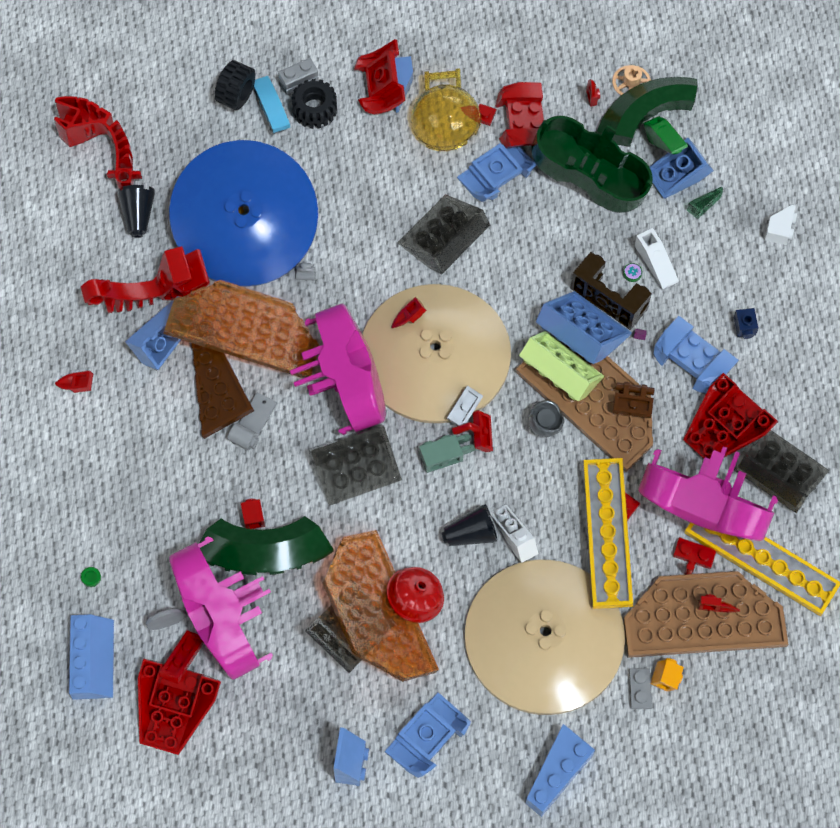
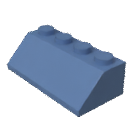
[69,614,114,700]

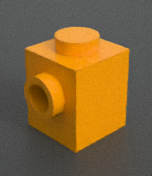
[650,658,684,692]

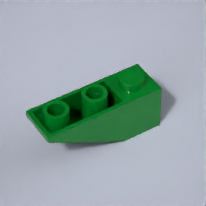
[643,116,688,154]

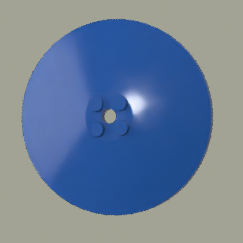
[169,140,318,287]

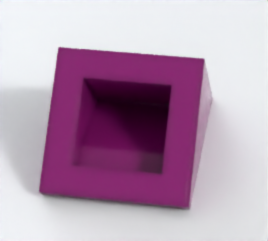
[633,328,647,340]

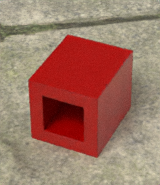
[241,498,265,529]

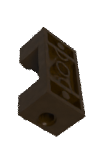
[570,252,652,330]

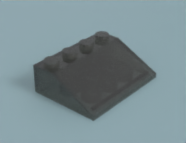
[397,194,490,274]
[308,424,402,506]
[734,430,830,514]

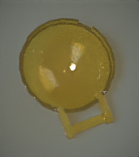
[410,68,481,151]

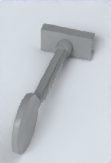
[146,574,264,630]

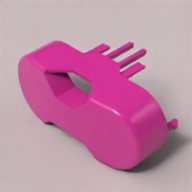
[290,303,386,435]
[638,447,778,541]
[169,537,273,680]

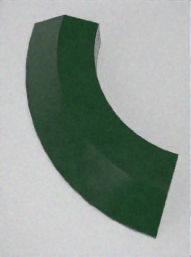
[597,77,698,147]
[199,516,334,575]

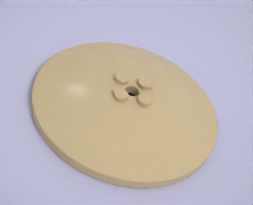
[363,284,511,423]
[465,560,625,715]

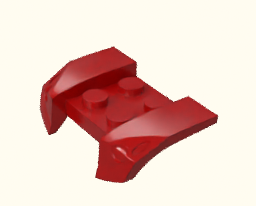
[354,39,406,115]
[495,82,544,148]

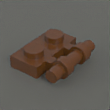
[613,382,655,418]

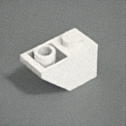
[765,205,797,245]

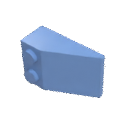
[649,138,714,199]
[333,727,369,786]

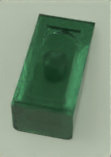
[687,187,723,219]

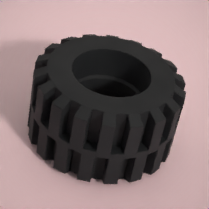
[215,60,256,110]
[292,79,337,129]

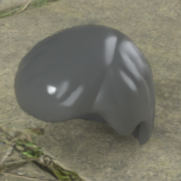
[528,400,564,438]

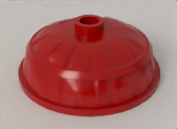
[386,567,444,623]

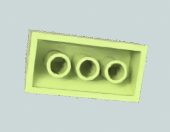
[519,331,604,401]

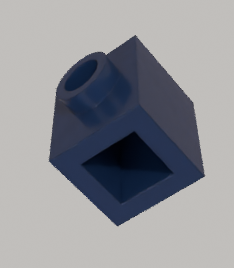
[733,308,759,339]

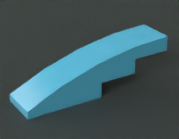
[254,76,290,133]

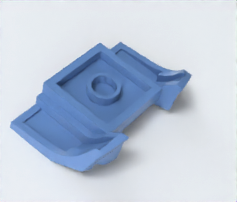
[457,143,536,202]
[653,316,739,393]
[385,693,471,778]

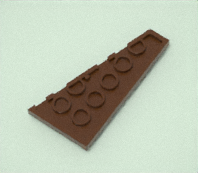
[190,319,254,439]

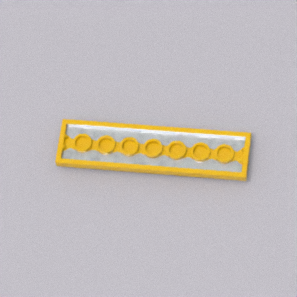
[583,458,633,609]
[684,522,840,617]

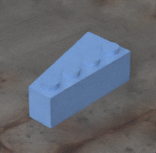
[125,296,202,370]
[525,724,595,817]

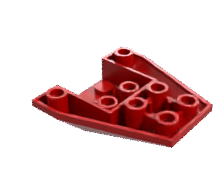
[683,373,778,459]
[138,659,221,755]

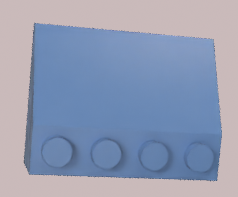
[536,291,632,364]

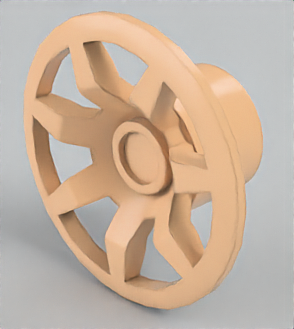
[612,65,651,95]

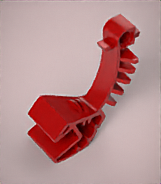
[54,96,142,191]
[80,246,210,313]

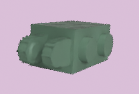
[419,434,476,473]

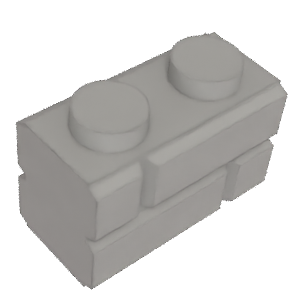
[278,58,319,95]

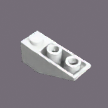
[634,228,679,290]
[490,505,539,563]

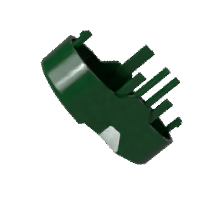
[532,116,653,213]

